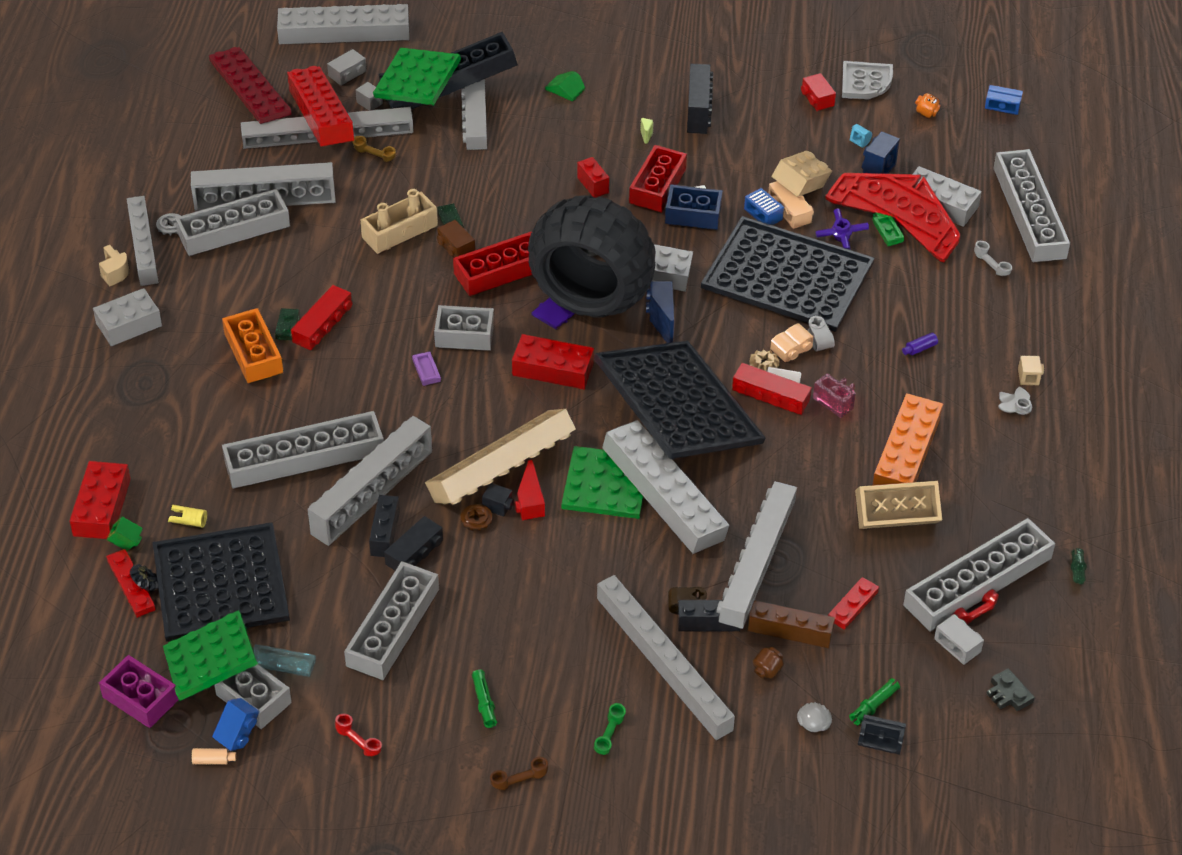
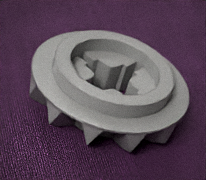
[156,213,181,236]

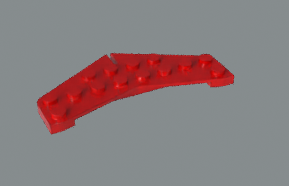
[825,173,960,263]

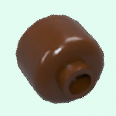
[753,647,784,678]

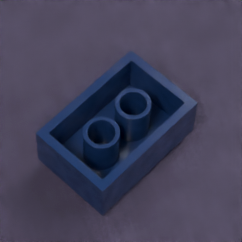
[665,185,723,230]

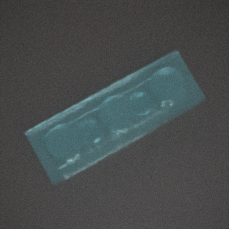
[253,644,316,677]

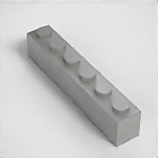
[462,79,487,150]
[127,196,159,286]

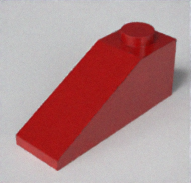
[515,460,545,520]

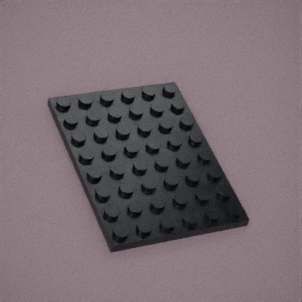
[701,216,874,332]
[594,341,765,459]

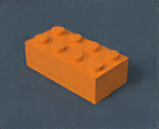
[222,308,283,383]

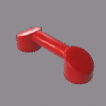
[952,589,999,624]
[335,714,382,756]

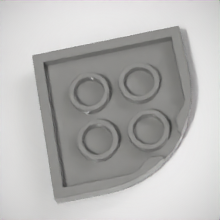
[842,61,893,100]

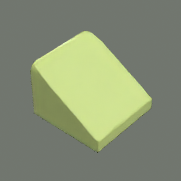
[641,118,653,144]

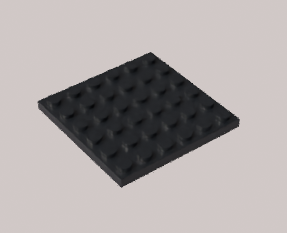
[152,522,290,642]

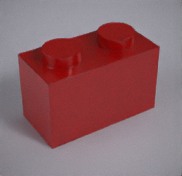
[801,73,836,111]
[577,157,609,198]

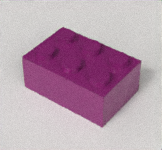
[99,655,179,728]

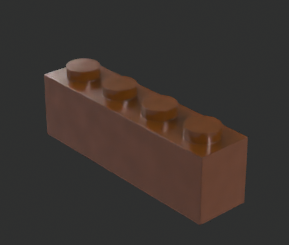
[748,600,835,648]

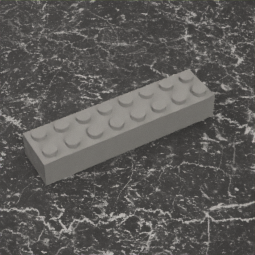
[277,4,409,44]
[994,149,1070,262]
[191,162,335,212]
[222,411,384,489]
[308,416,432,546]
[603,420,729,554]
[903,518,1055,632]

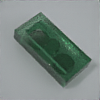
[275,308,300,340]

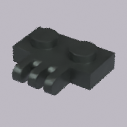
[986,668,1035,711]

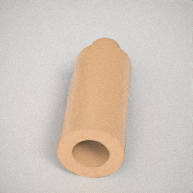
[192,748,236,764]

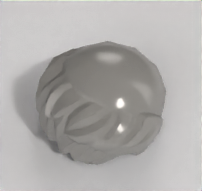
[797,702,832,732]

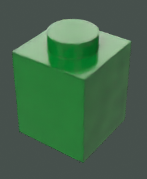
[107,516,143,552]

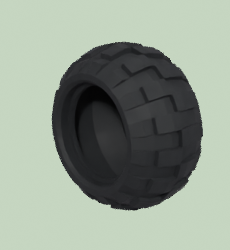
[528,195,656,318]

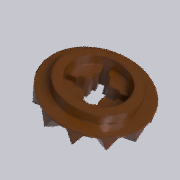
[461,504,492,531]

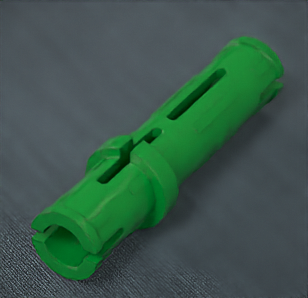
[471,669,497,728]
[849,678,900,725]

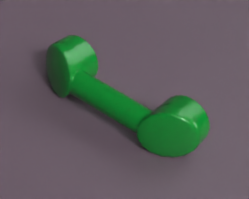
[593,703,626,755]

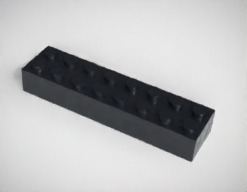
[386,31,518,109]

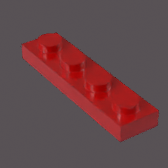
[106,549,156,618]

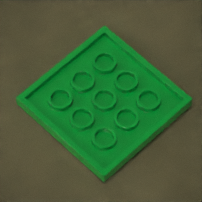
[373,47,461,105]
[561,446,643,519]
[163,610,258,701]

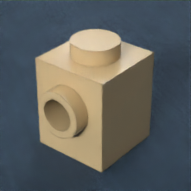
[1018,356,1044,385]

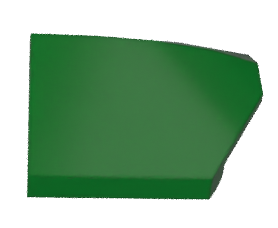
[545,71,585,102]

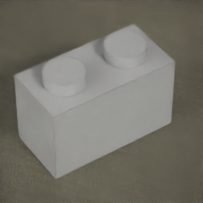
[327,49,366,85]
[934,614,984,665]

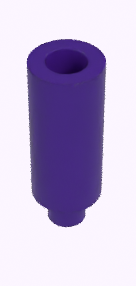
[902,333,938,355]

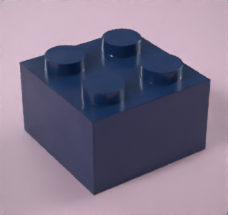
[861,131,900,174]

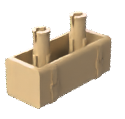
[361,189,438,254]

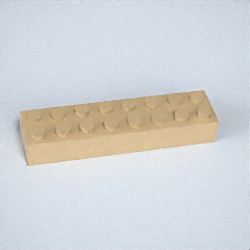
[425,409,576,505]

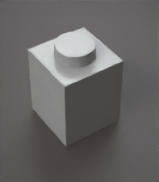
[356,82,383,111]

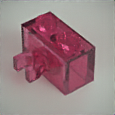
[813,373,856,418]

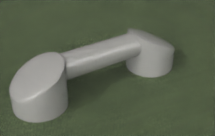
[974,241,1012,276]

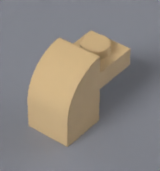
[99,245,129,286]

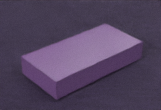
[412,352,441,386]

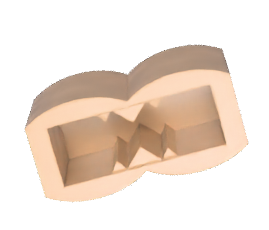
[770,324,814,362]

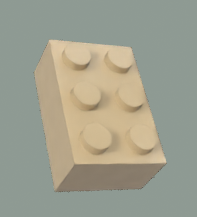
[771,151,832,197]

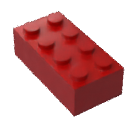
[629,145,687,212]
[512,334,594,390]
[69,461,131,539]

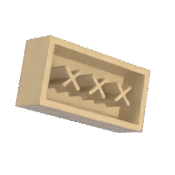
[855,481,942,529]

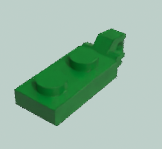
[872,213,904,246]

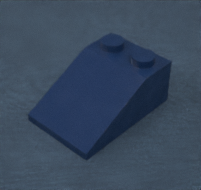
[646,281,674,343]

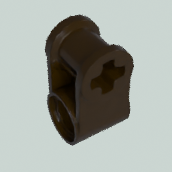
[668,587,707,614]

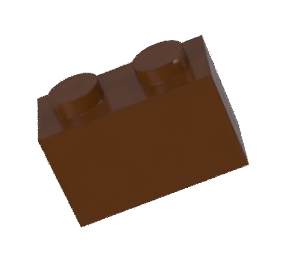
[437,220,475,258]

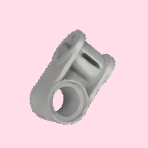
[808,316,835,351]

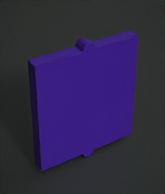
[532,297,575,329]

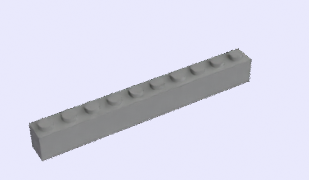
[241,107,413,149]
[717,481,797,629]
[597,575,735,740]

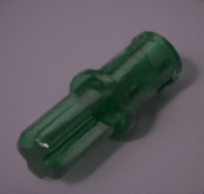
[1070,548,1087,585]

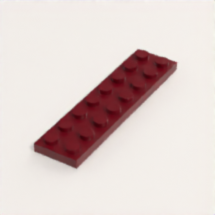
[209,47,291,124]

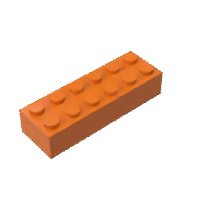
[872,393,943,486]

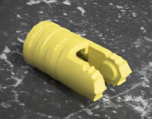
[168,505,207,528]

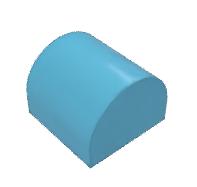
[850,124,872,148]

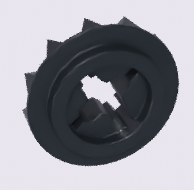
[130,564,158,591]

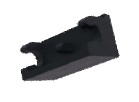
[858,714,906,755]

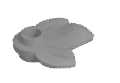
[998,387,1032,415]

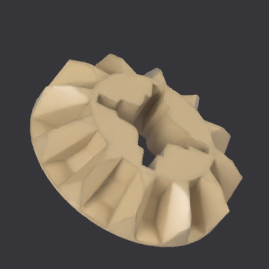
[749,349,779,371]

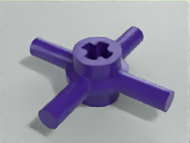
[815,209,869,250]

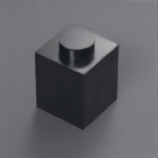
[482,483,514,517]

